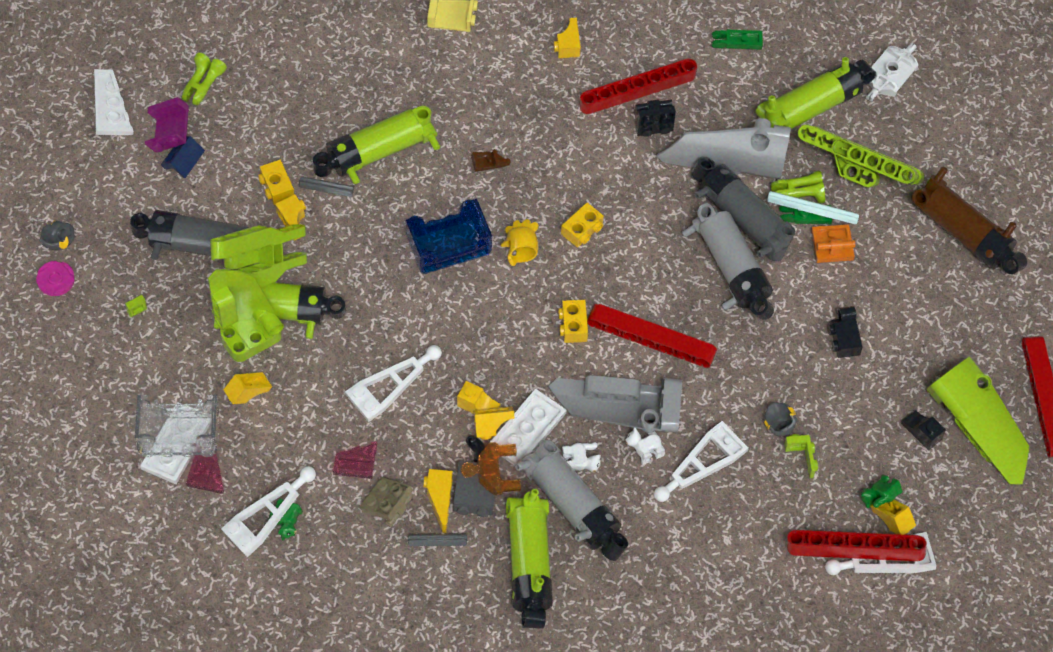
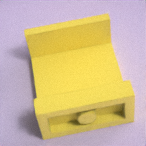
[427,0,478,32]

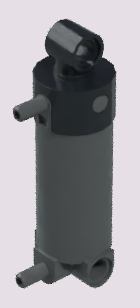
[692,157,796,261]
[130,210,254,268]

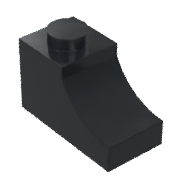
[901,410,946,451]

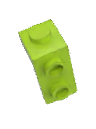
[784,434,818,478]

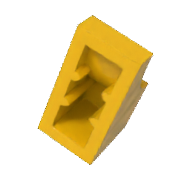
[554,17,581,58]
[275,194,306,241]
[223,372,272,404]
[457,381,501,414]
[473,406,515,440]
[870,500,916,535]

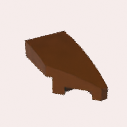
[471,149,511,172]

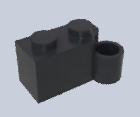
[828,306,863,358]

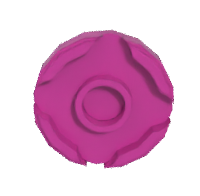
[36,261,75,296]

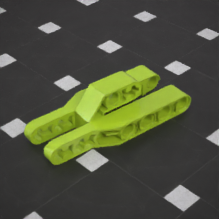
[798,125,924,188]
[210,224,307,288]

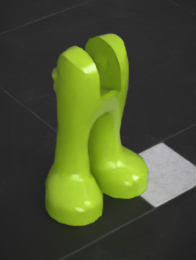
[181,53,227,106]
[771,170,825,203]

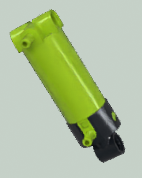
[755,57,876,129]
[313,106,440,184]
[212,282,346,339]
[506,489,553,629]

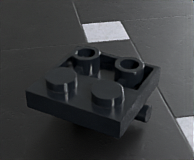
[635,99,676,137]

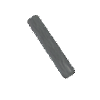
[299,177,354,197]
[408,534,467,546]

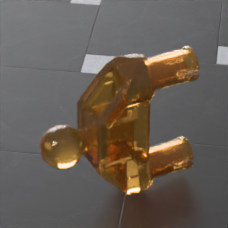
[461,442,521,495]

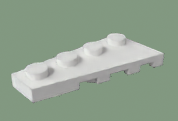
[94,69,134,135]

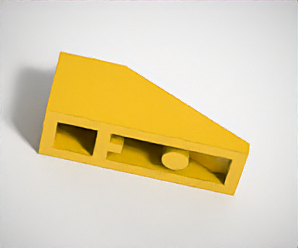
[423,469,453,533]

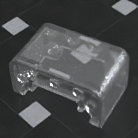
[135,395,219,457]

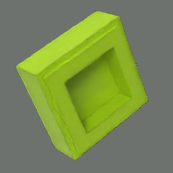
[125,295,147,317]

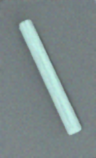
[767,191,859,224]

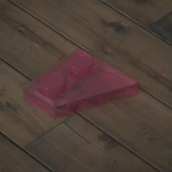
[333,441,378,479]
[186,448,224,494]

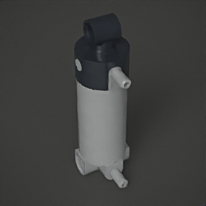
[682,203,774,320]
[515,440,628,561]

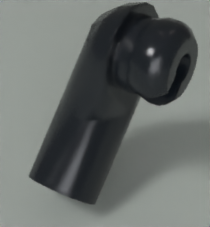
[466,435,485,463]

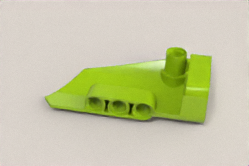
[208,269,284,362]
[926,356,1029,485]

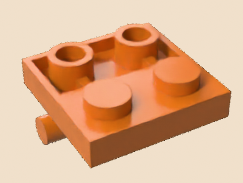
[811,224,855,263]

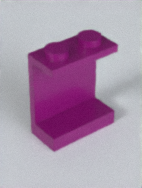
[145,97,189,152]

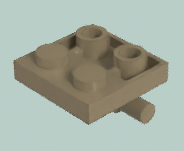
[359,477,413,527]

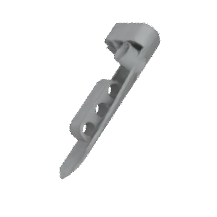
[657,118,791,179]
[548,375,682,433]

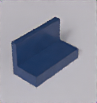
[161,136,205,178]

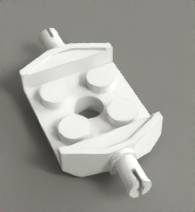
[866,43,918,101]

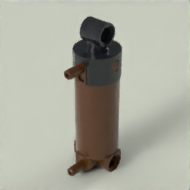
[912,167,1027,275]

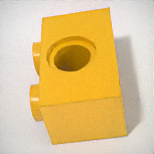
[258,159,294,205]

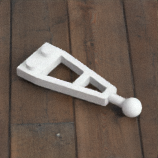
[345,345,442,422]
[654,421,748,502]
[221,466,316,557]
[825,532,936,575]

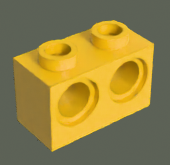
[561,202,604,248]
[558,300,588,343]

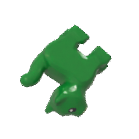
[861,474,903,508]
[267,498,303,541]

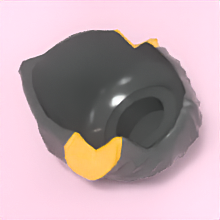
[39,220,75,250]
[764,402,797,437]

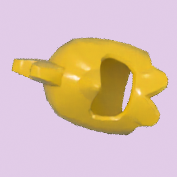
[501,219,539,266]

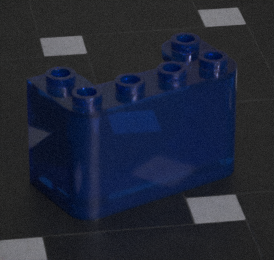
[405,199,492,274]

